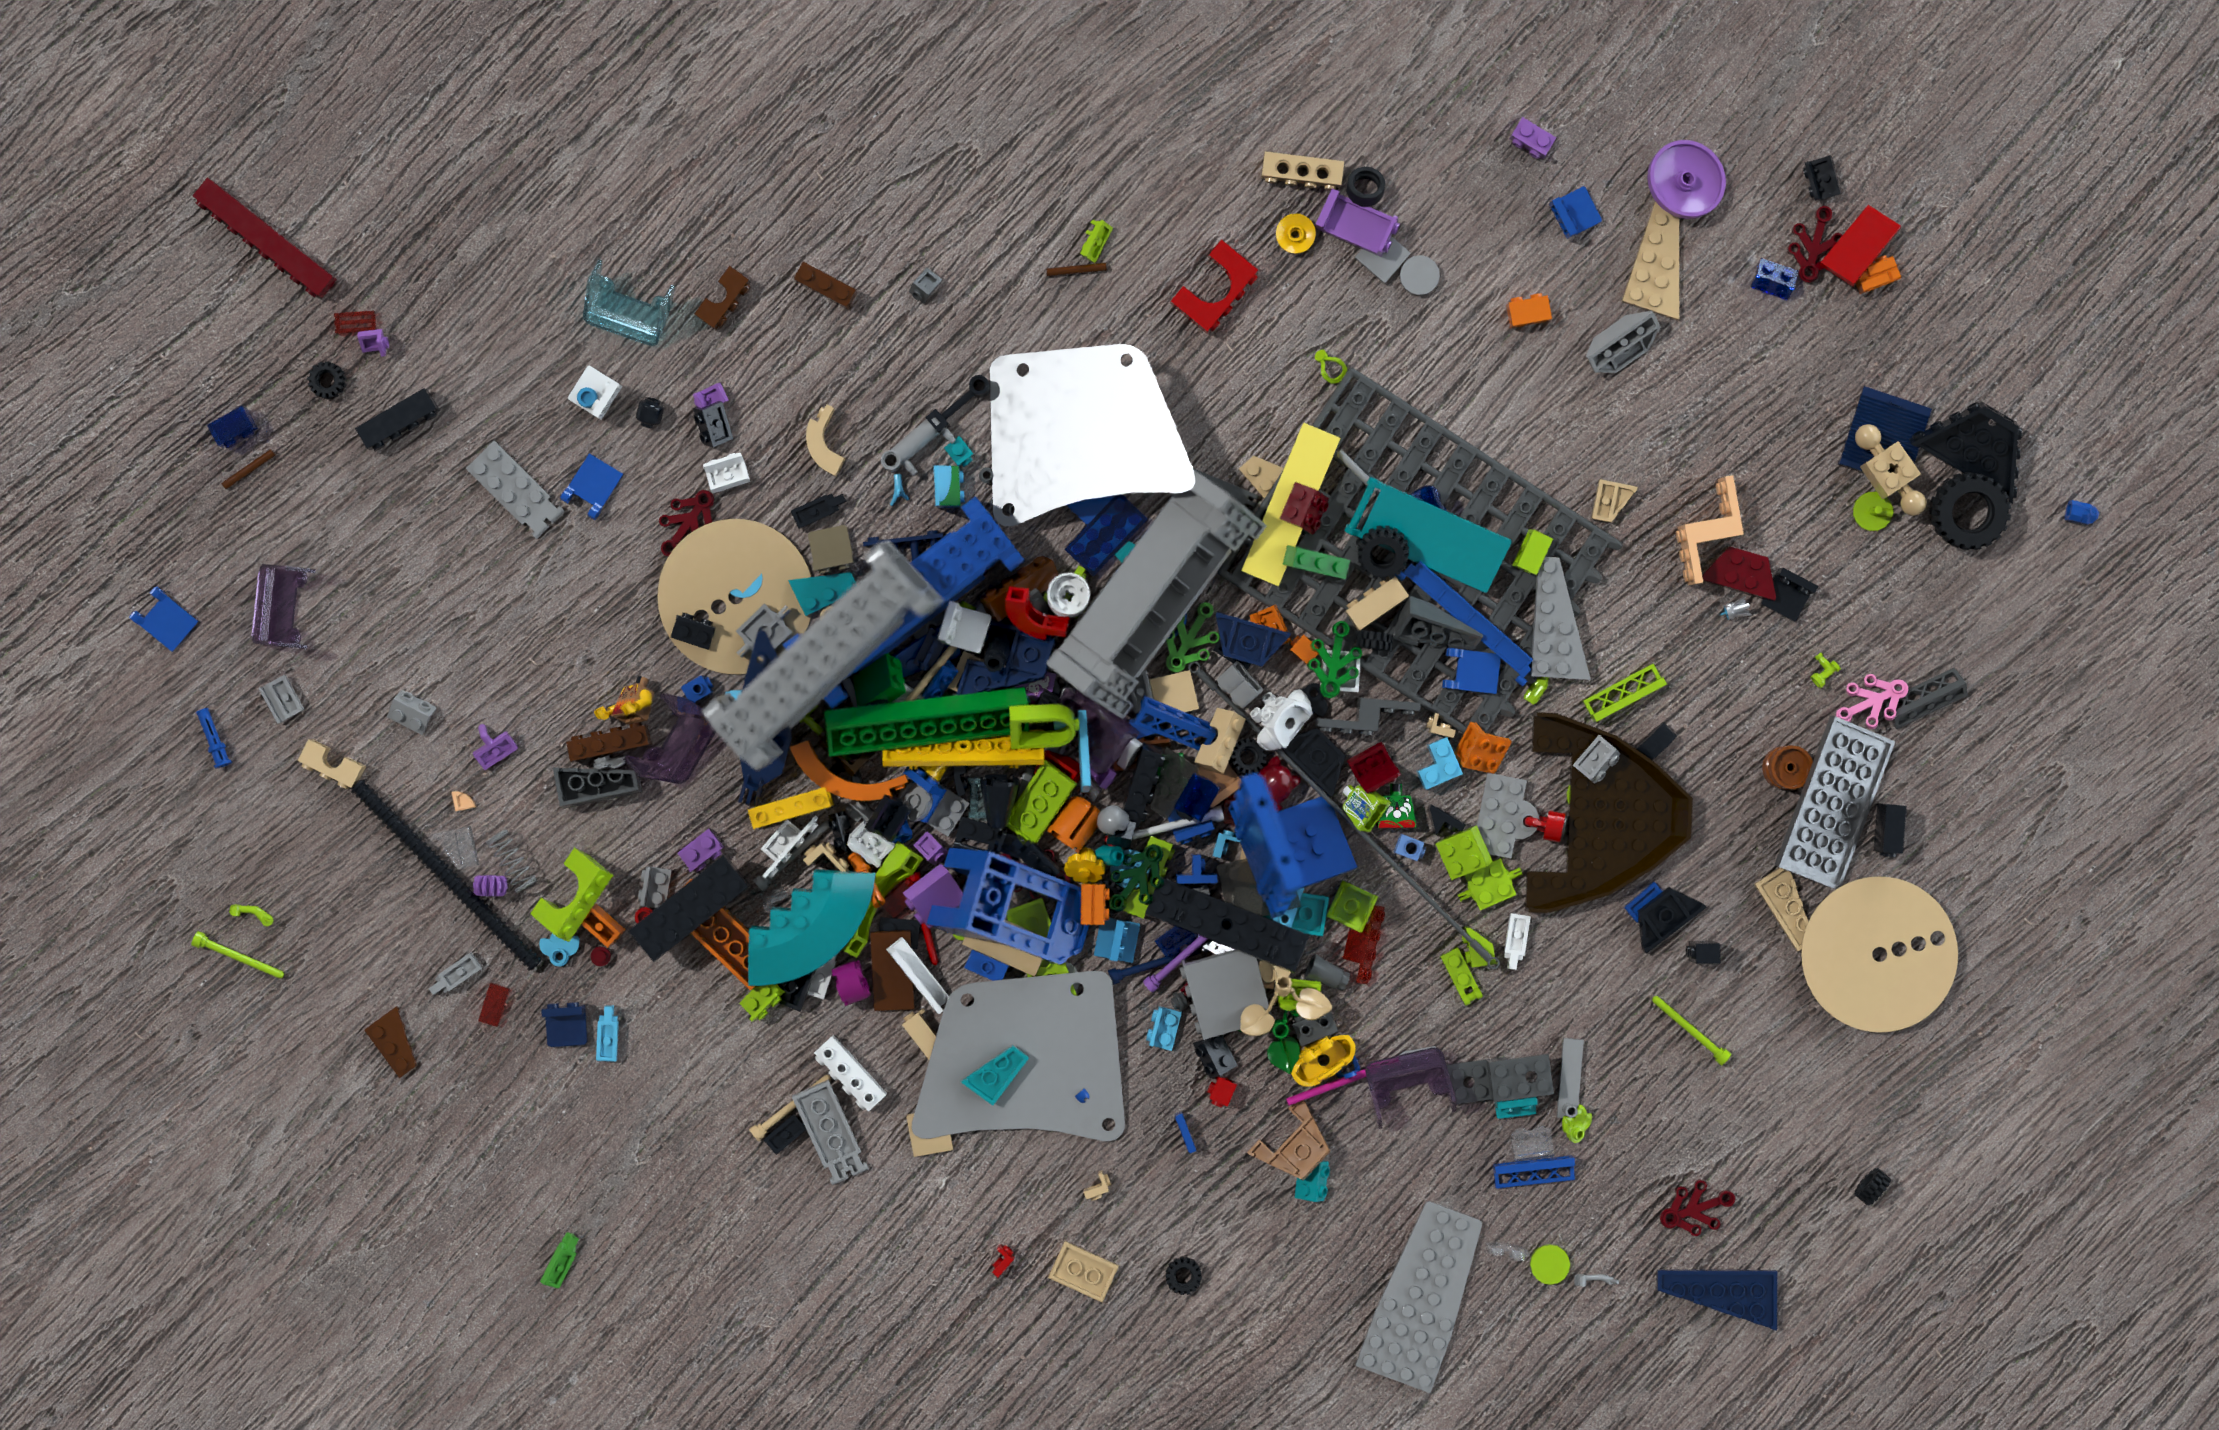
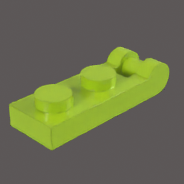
[1440,947,1483,1006]

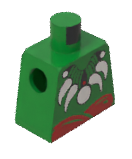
[1377,783,1416,828]

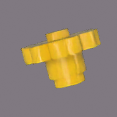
[1064,847,1105,883]

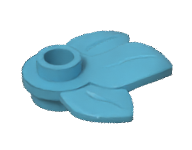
[539,934,580,966]

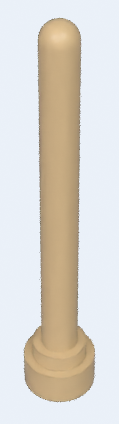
[749,1075,831,1142]

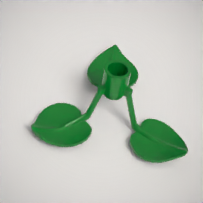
[1236,1009,1300,1074]

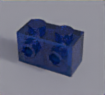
[207,406,258,449]
[1154,926,1197,957]

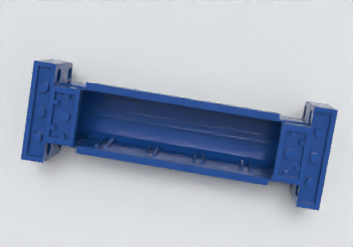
[783,496,1025,708]

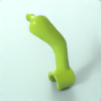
[229,904,273,926]

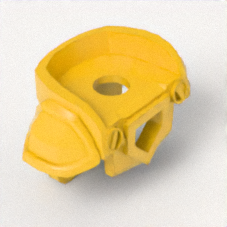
[1291,1035,1356,1087]

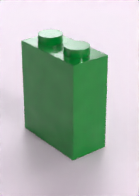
[853,653,906,707]

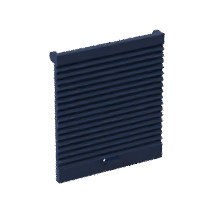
[1838,386,1932,484]

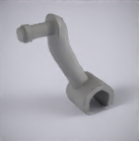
[1574,1274,1619,1287]

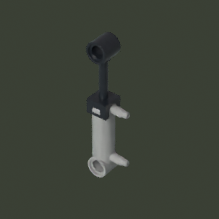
[881,375,990,476]

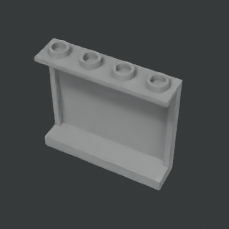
[1179,950,1272,1040]

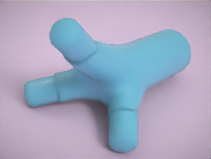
[890,474,909,506]

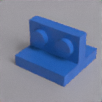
[1176,853,1217,884]

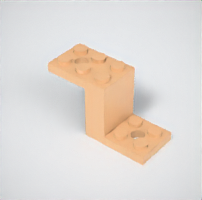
[1676,475,1744,585]

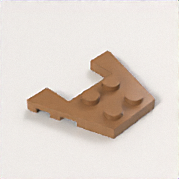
[1247,1100,1331,1180]

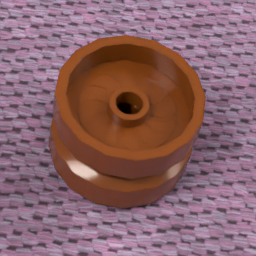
[1762,745,1813,790]

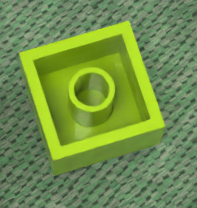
[1436,825,1493,880]

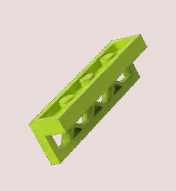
[1583,663,1667,722]

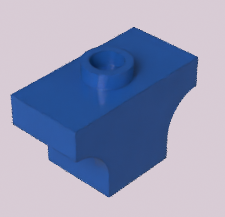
[964,949,1009,981]

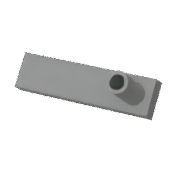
[1556,1038,1584,1118]

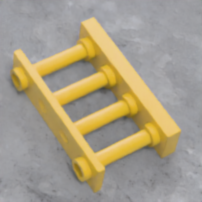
[748,787,834,829]

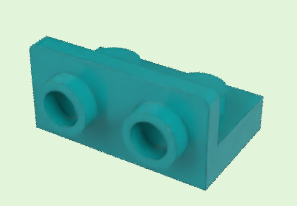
[1495,1097,1538,1119]

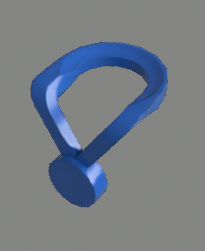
[1336,1055,1360,1079]

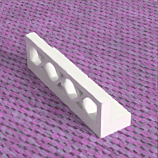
[886,937,949,1014]

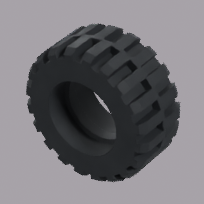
[1929,472,2011,550]

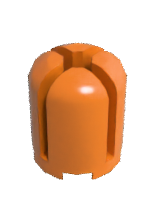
[1047,796,1101,854]

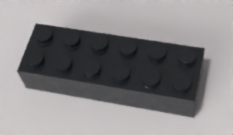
[628,854,751,962]

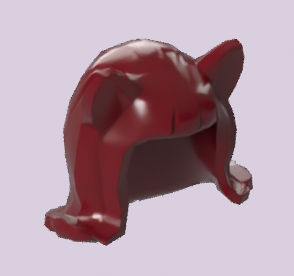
[1257,756,1301,813]

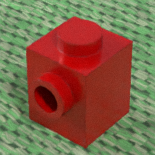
[1207,1076,1237,1108]

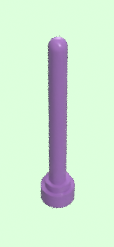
[1143,936,1208,993]

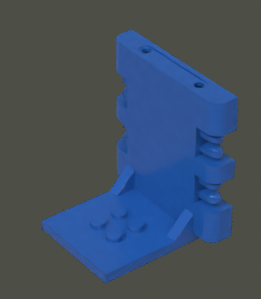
[1228,774,1357,919]

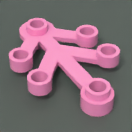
[1836,674,1908,729]

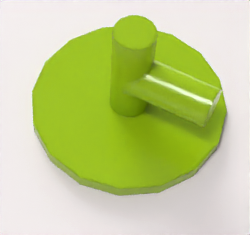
[1853,492,1893,531]

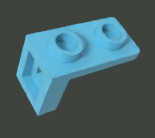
[1213,830,1240,858]

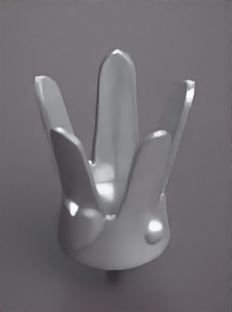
[1720,595,1752,620]

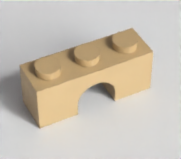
[1195,708,1246,774]
[298,739,366,789]

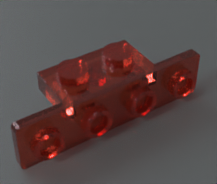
[1343,905,1385,984]

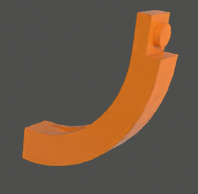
[790,740,909,801]

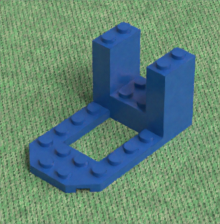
[927,848,1089,965]

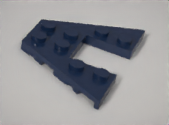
[956,585,1056,695]

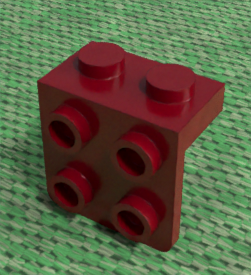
[1280,482,1329,535]
[1346,742,1401,793]

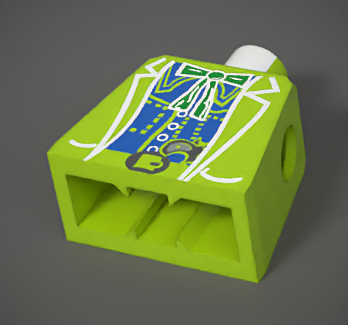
[1343,785,1391,832]

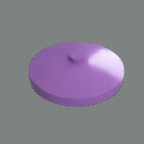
[1647,140,1726,219]

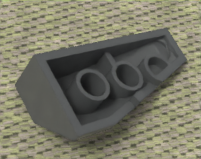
[1393,596,1483,650]

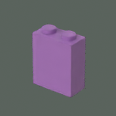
[903,864,963,928]

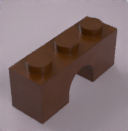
[794,262,857,310]
[694,265,751,330]

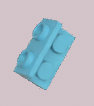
[1146,1006,1182,1051]

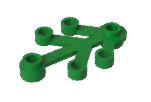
[1307,621,1362,698]

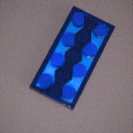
[1064,494,1148,577]

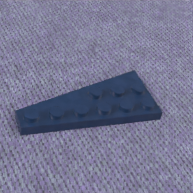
[1656,1269,1777,1331]

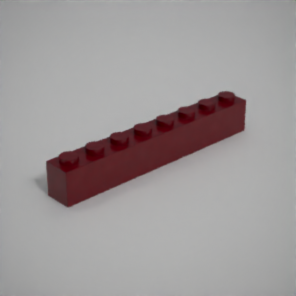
[192,177,337,298]

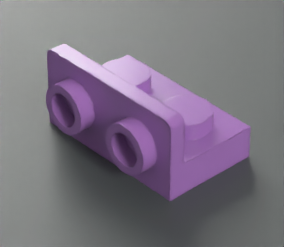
[1509,117,1556,159]
[677,828,724,872]

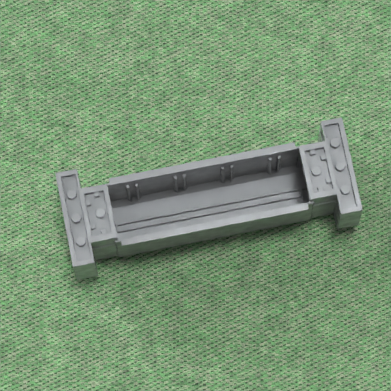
[1046,469,1267,719]
[702,541,944,770]

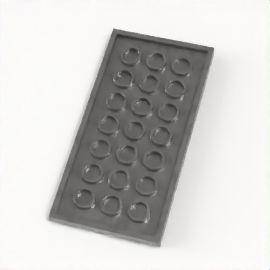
[1774,715,1895,890]

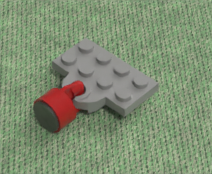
[1477,773,1567,858]

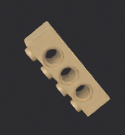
[1261,152,1344,191]

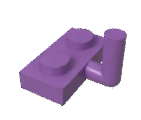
[473,724,518,770]

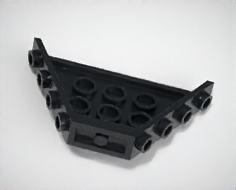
[1909,402,2022,504]

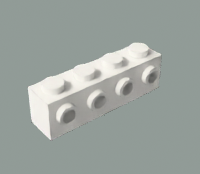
[814,1035,887,1112]

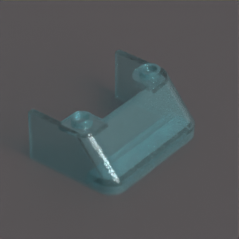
[583,259,675,346]

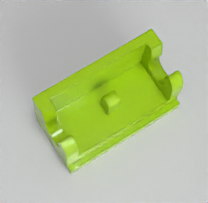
[1512,529,1553,575]

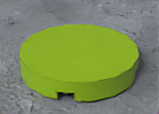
[1530,1244,1570,1285]

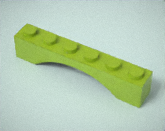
[842,841,923,958]

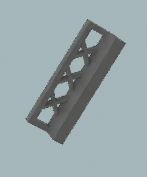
[1883,668,1968,730]

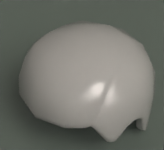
[1097,805,1129,835]

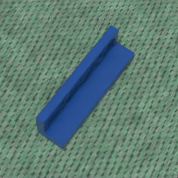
[1134,696,1216,750]
[1493,1155,1575,1188]

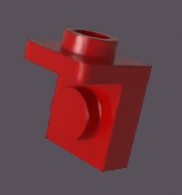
[992,1244,1015,1278]

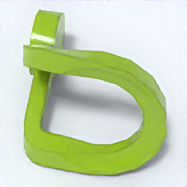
[1315,350,1348,384]

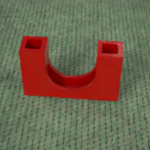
[1170,239,1258,334]

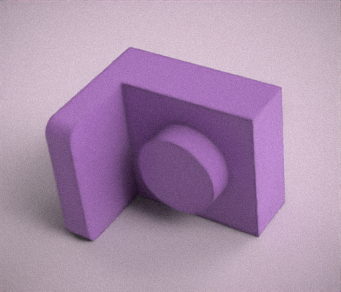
[913,831,948,866]

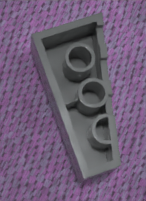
[553,767,642,809]

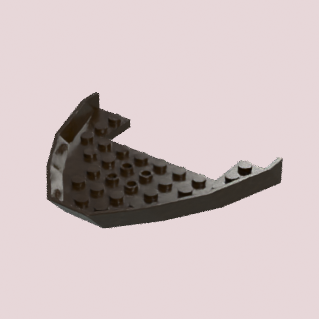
[1525,712,1693,913]

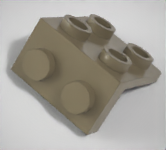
[808,525,855,574]

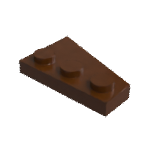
[364,1006,417,1078]

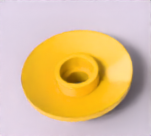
[1276,213,1316,254]

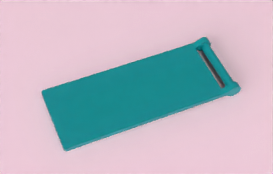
[1344,477,1512,593]

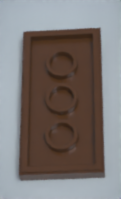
[870,930,915,1011]

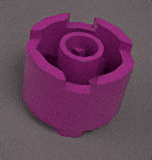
[832,960,871,1006]

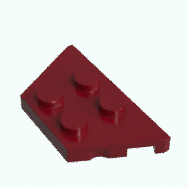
[1702,546,1776,601]

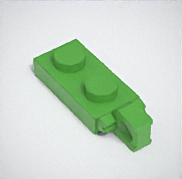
[540,1232,579,1289]

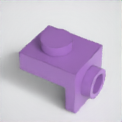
[358,329,389,357]
[693,382,729,408]
[1089,756,1117,790]

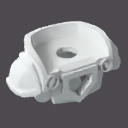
[1250,689,1313,750]

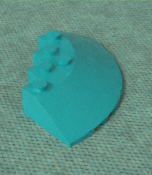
[748,869,876,986]

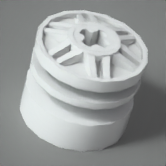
[1047,573,1090,619]

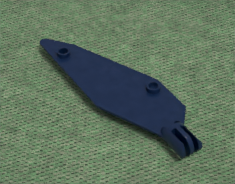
[738,630,792,807]

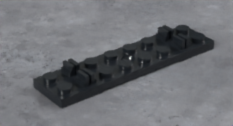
[1145,877,1310,973]

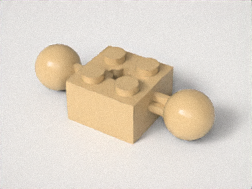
[1855,424,1927,516]

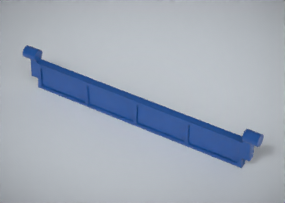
[1395,561,1533,687]

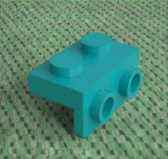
[1295,1161,1330,1202]

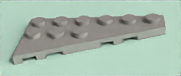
[1530,557,1591,680]

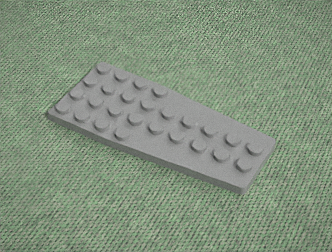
[1355,1201,1482,1393]

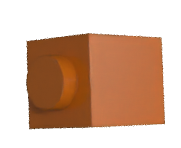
[1290,635,1319,665]

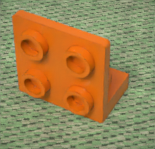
[1454,722,1512,774]

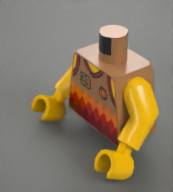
[594,676,654,724]

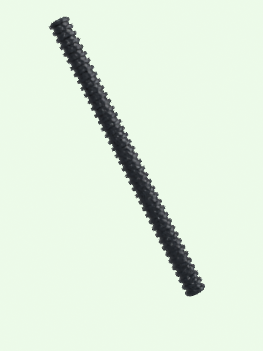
[351,780,542,971]

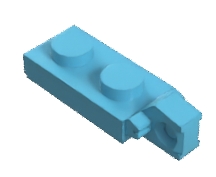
[596,1005,619,1062]

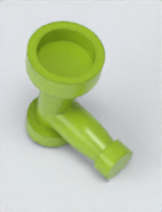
[1810,652,1841,689]

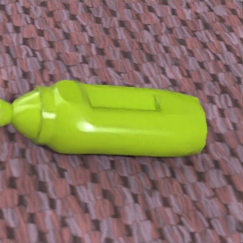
[1524,677,1549,705]

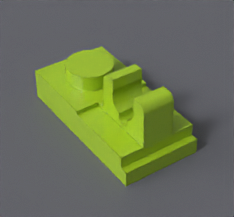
[1080,220,1113,263]

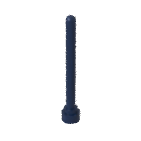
[1108,948,1201,985]

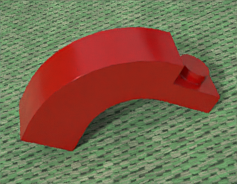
[1005,586,1069,640]

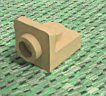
[1426,713,1456,738]

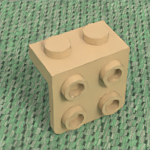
[803,841,850,871]

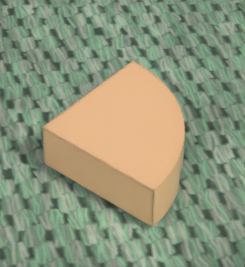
[451,791,476,811]

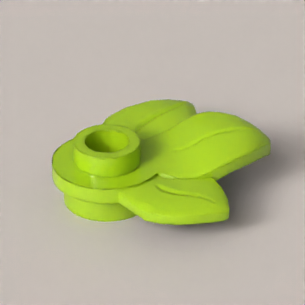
[1562,1104,1592,1143]

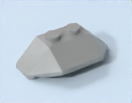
[1586,311,1661,373]

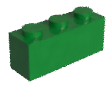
[1283,545,1350,579]

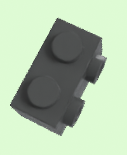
[1291,1012,1338,1046]

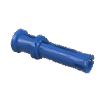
[196,708,232,769]

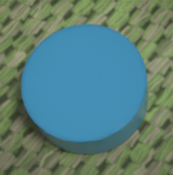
[577,387,598,408]

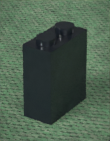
[1873,803,1907,857]

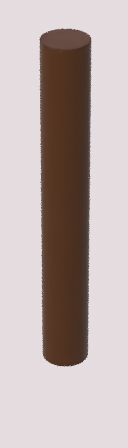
[1046,263,1107,276]
[221,449,275,489]

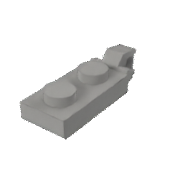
[428,952,483,995]

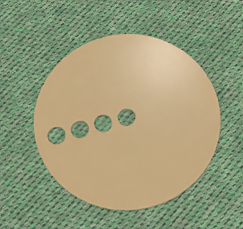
[657,519,812,674]
[1801,876,1958,1032]

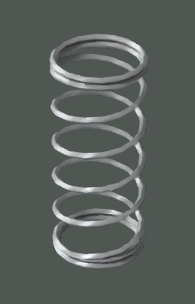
[485,830,538,893]

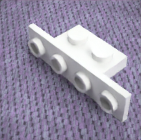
[760,815,818,880]

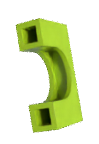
[530,847,613,942]

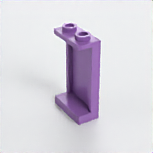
[1316,188,1400,257]

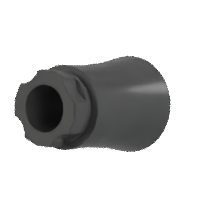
[1304,954,1350,991]

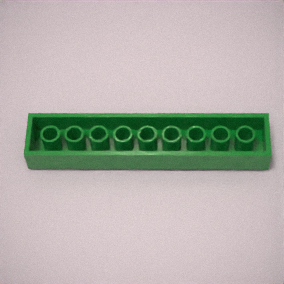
[824,687,1029,757]

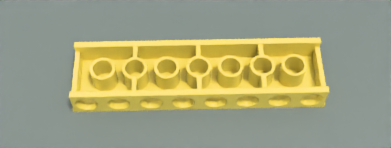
[1241,423,1340,586]

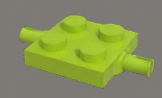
[1457,858,1523,911]

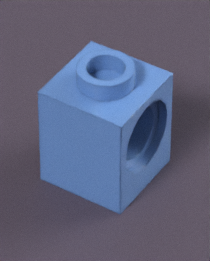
[1393,833,1426,861]

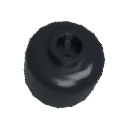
[636,397,664,428]

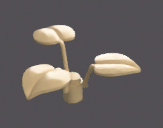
[1240,960,1332,1036]

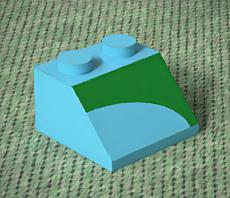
[934,465,965,508]

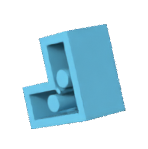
[1416,737,1463,790]

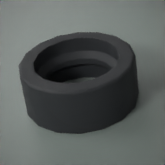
[1346,166,1385,207]

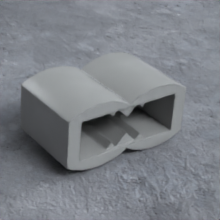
[1217,661,1263,708]

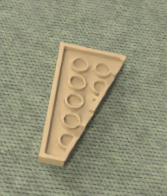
[1621,201,1679,320]

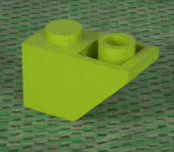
[1462,926,1496,968]

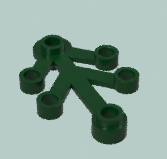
[1109,844,1164,912]

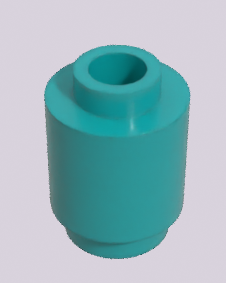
[1095,845,1124,866]

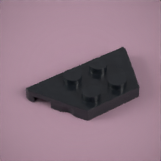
[1281,728,1346,797]
[1637,887,1707,954]

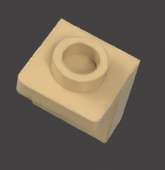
[1084,1170,1111,1201]

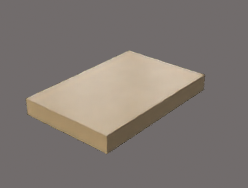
[1048,1241,1119,1302]

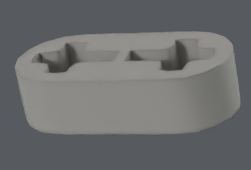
[1117,738,1143,771]

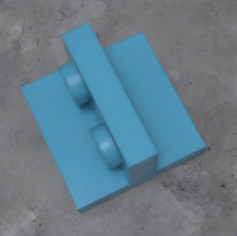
[1094,917,1140,963]

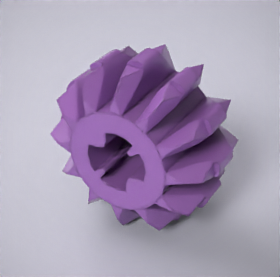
[473,875,508,896]

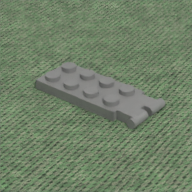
[466,441,565,539]
[792,1079,869,1185]

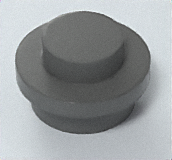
[1171,992,1188,1012]

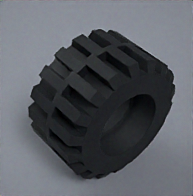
[1358,525,1409,580]

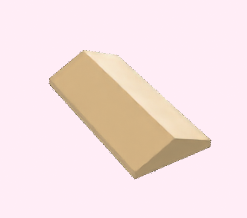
[962,920,1046,977]

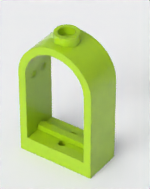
[1009,704,1079,749]

